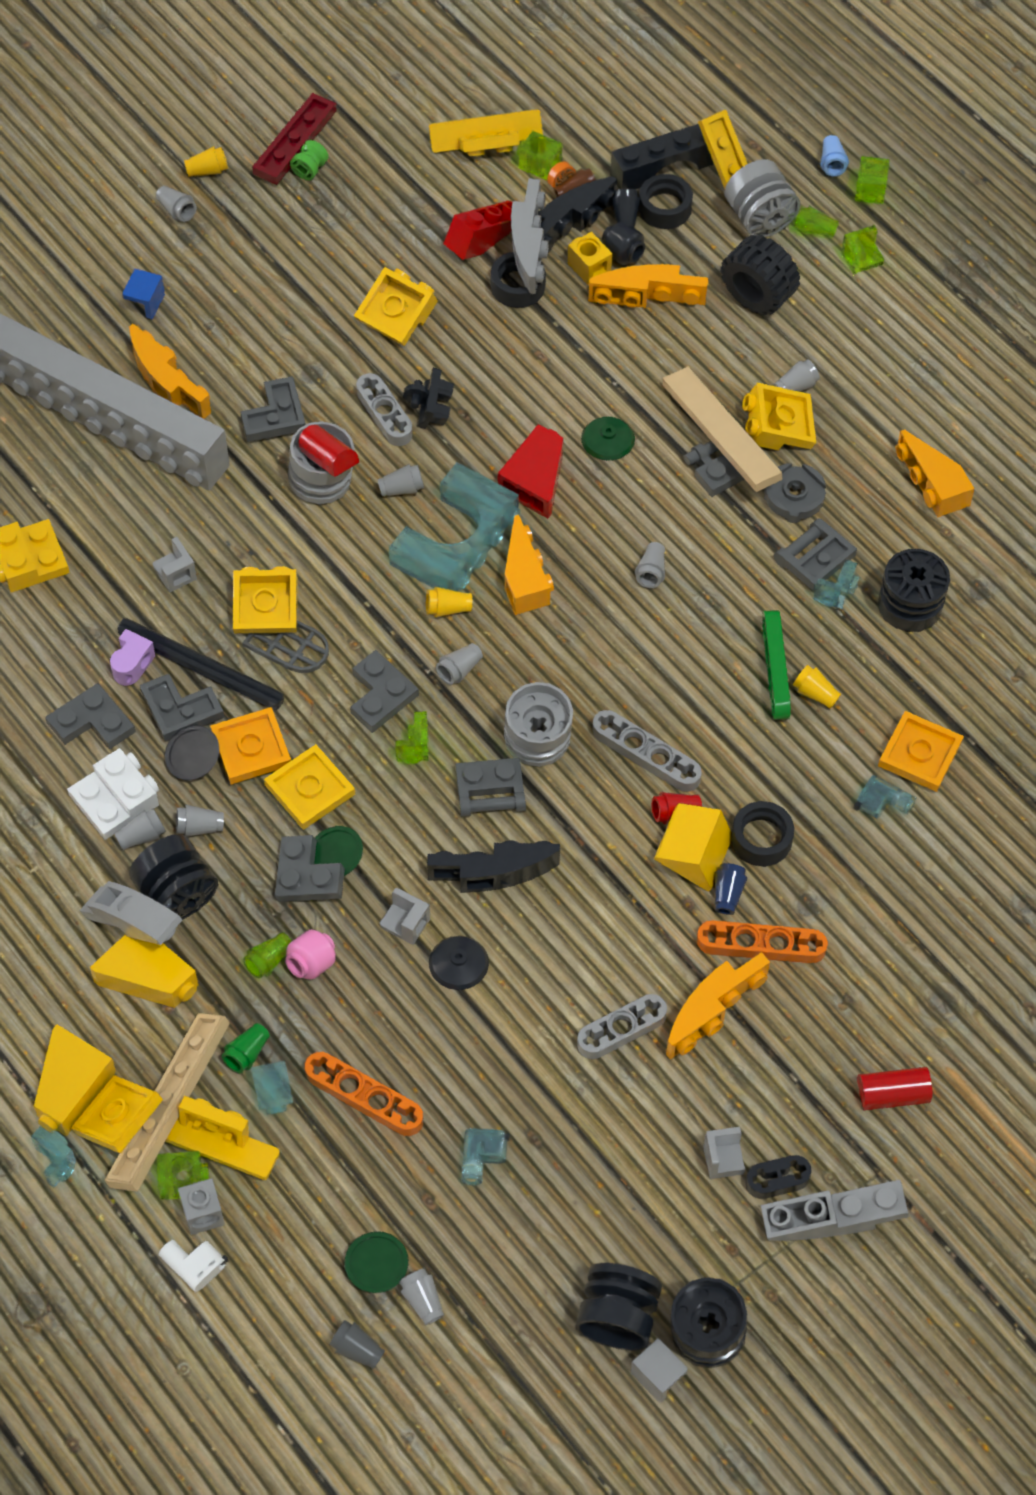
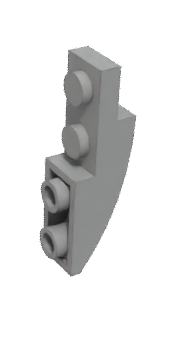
[511,178,549,294]
[79,881,182,945]
[761,1180,909,1241]

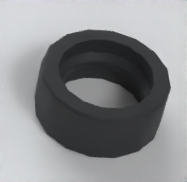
[638,174,693,229]
[490,252,546,308]
[731,801,795,867]

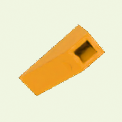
[896,430,975,517]
[505,514,554,615]

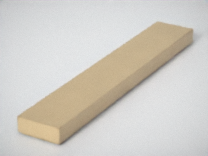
[662,367,782,492]
[104,1013,230,1192]

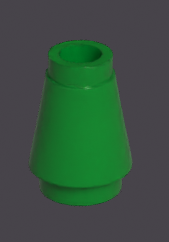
[222,1023,270,1073]

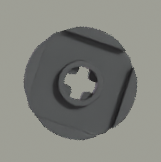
[764,463,826,523]

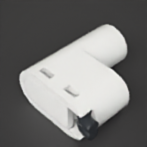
[159,1240,229,1292]

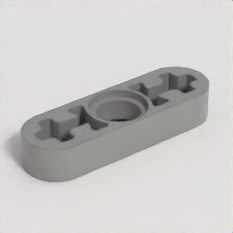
[356,373,412,446]
[577,994,667,1059]

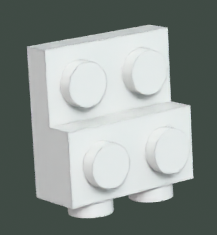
[67,748,159,840]

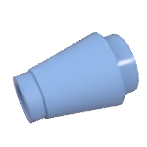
[821,135,849,176]

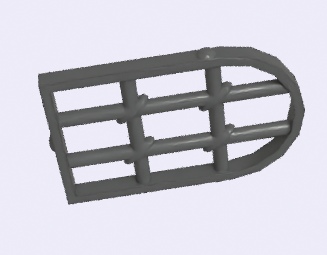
[242,620,329,673]

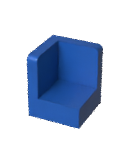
[122,269,165,319]

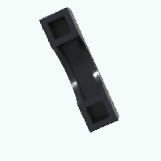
[610,124,714,190]

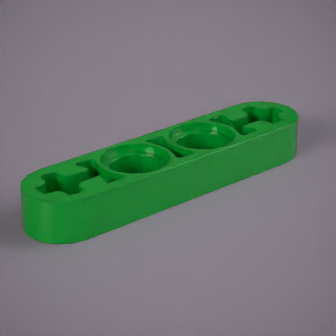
[762,610,791,720]

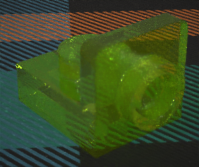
[395,711,429,764]

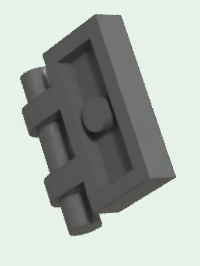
[683,441,745,497]

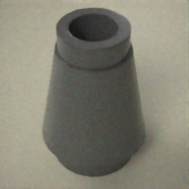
[329,1320,385,1369]

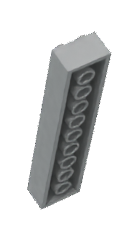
[0,313,230,491]

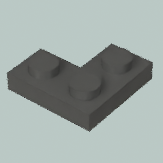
[240,376,306,442]
[350,650,419,733]
[140,674,224,741]
[45,683,136,749]
[275,835,345,902]

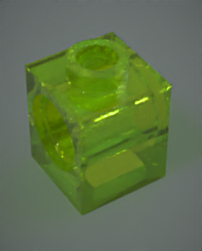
[517,131,563,181]
[855,156,890,204]
[157,1151,209,1200]

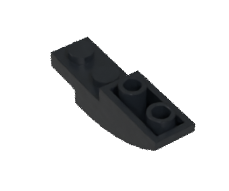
[538,176,617,252]
[427,840,560,893]

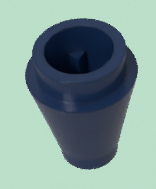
[715,863,748,915]

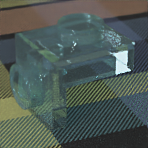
[813,560,860,609]
[251,1060,293,1114]
[31,1126,76,1188]

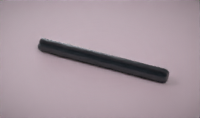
[117,618,284,710]

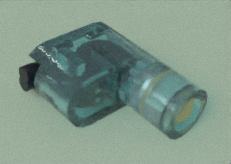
[853,774,917,819]
[461,1129,510,1185]

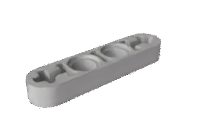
[592,710,702,792]

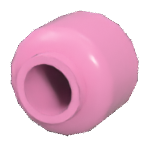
[285,929,335,980]

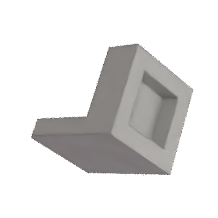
[153,537,197,593]
[380,888,430,945]
[703,1127,745,1179]
[630,1338,687,1403]

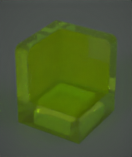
[841,225,884,274]

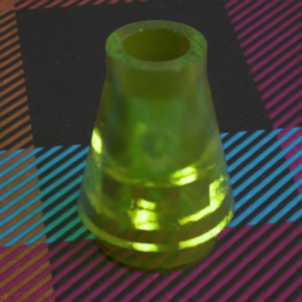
[794,205,839,237]
[243,932,292,979]

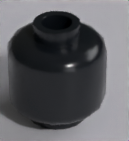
[602,222,646,265]

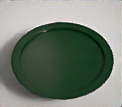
[581,417,635,461]
[314,826,363,876]
[345,1232,409,1293]

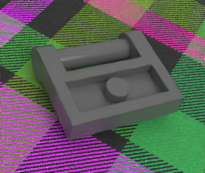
[773,518,857,591]
[456,758,526,817]

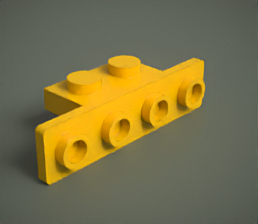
[429,109,543,156]
[165,1096,280,1180]

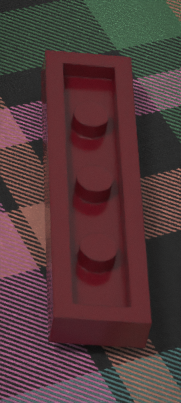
[252,93,337,185]

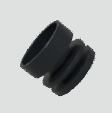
[878,549,950,632]
[129,834,219,920]
[575,1262,662,1351]
[671,1277,747,1368]

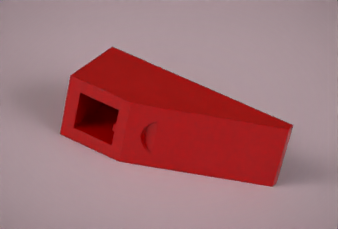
[443,200,513,260]

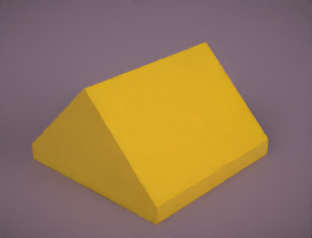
[654,803,732,892]

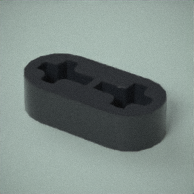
[746,1155,812,1199]

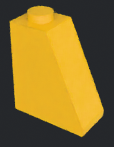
[90,934,198,1008]
[34,1024,116,1136]

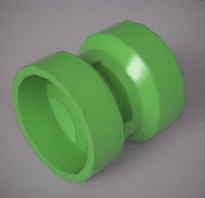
[290,140,329,181]

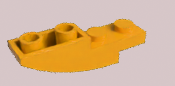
[588,264,708,308]
[129,324,211,419]
[666,952,770,1060]

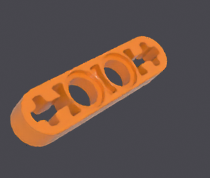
[697,920,828,963]
[305,1052,423,1136]

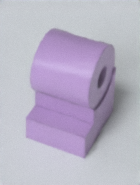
[110,629,155,686]

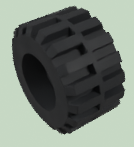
[720,234,800,315]

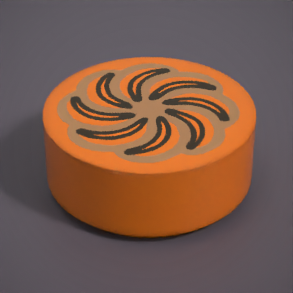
[547,161,576,189]

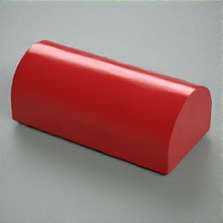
[298,424,360,477]
[857,1067,933,1111]

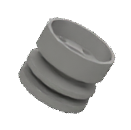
[724,159,801,237]
[288,421,355,504]
[504,682,573,767]

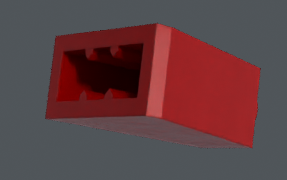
[498,424,564,519]

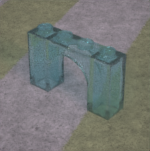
[389,462,521,591]

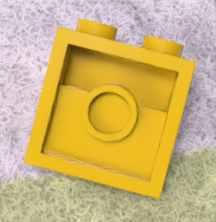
[354,267,438,346]
[742,382,816,451]
[0,519,70,593]
[233,566,298,634]

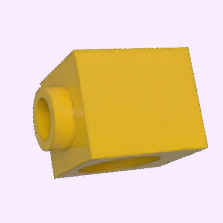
[567,232,612,285]

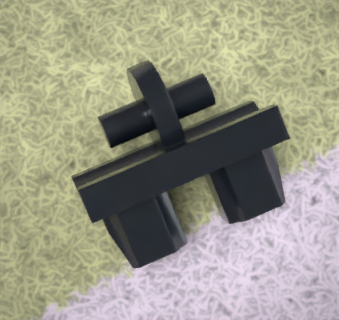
[403,367,454,429]

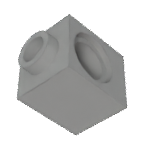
[178,1178,225,1235]

